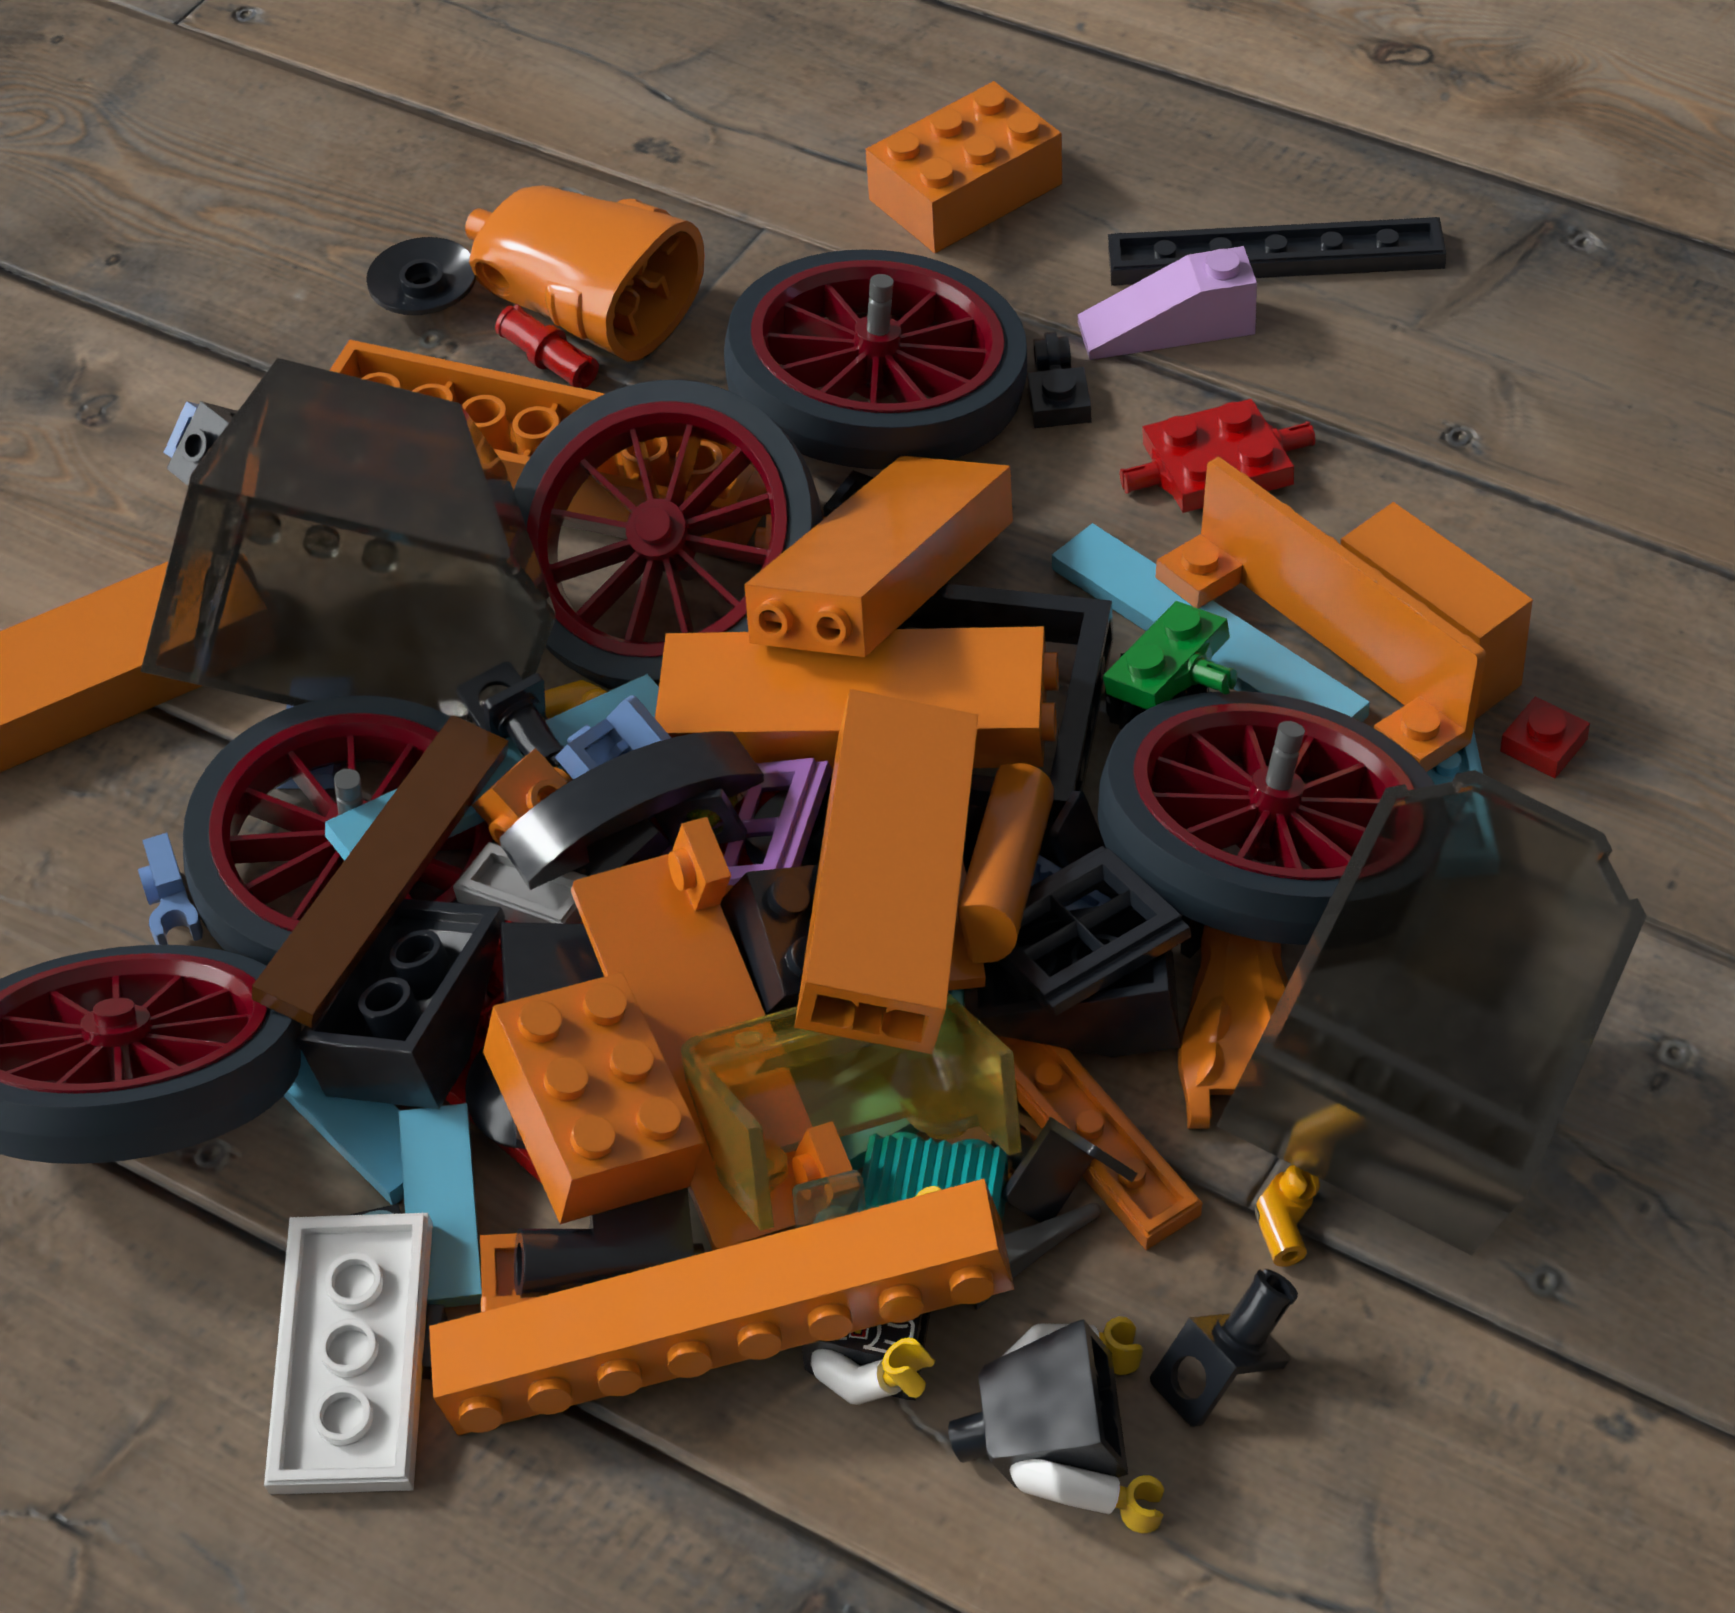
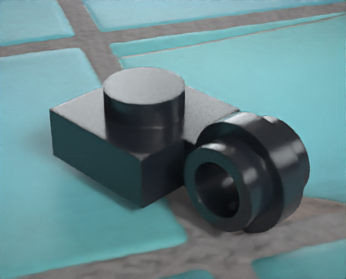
[1027,331,1092,428]

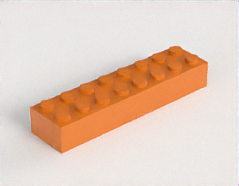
[300,340,767,561]

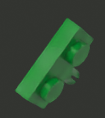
[1103,601,1237,710]

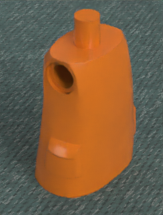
[465,185,705,362]

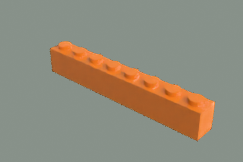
[429,1179,1014,1436]

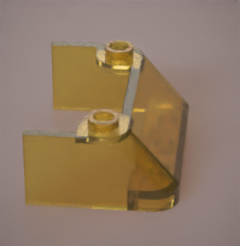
[681,993,1022,1231]

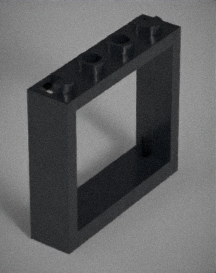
[897,583,1113,821]

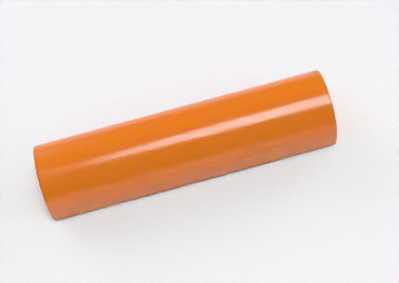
[957,763,1054,963]

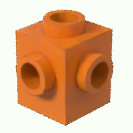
[471,748,573,846]

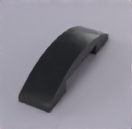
[500,731,764,890]

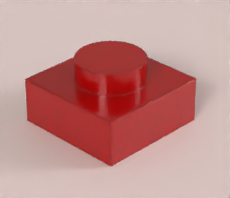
[1500,696,1590,779]

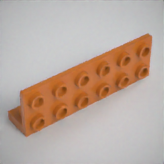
[1155,457,1486,772]
[571,817,859,1250]

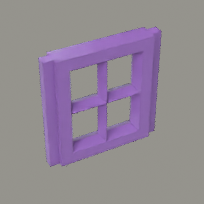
[662,758,833,885]

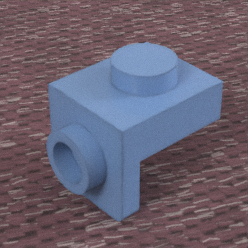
[555,695,671,779]

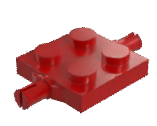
[1119,398,1316,513]

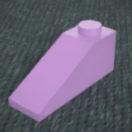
[1078,246,1257,360]

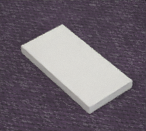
[264,1213,433,1495]

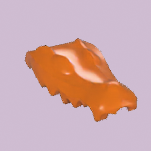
[1178,925,1313,1129]

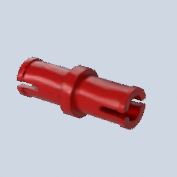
[495,304,599,389]

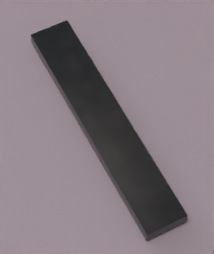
[1108,217,1446,286]

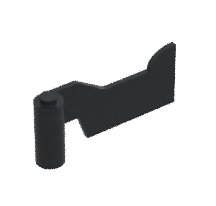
[500,922,705,1298]

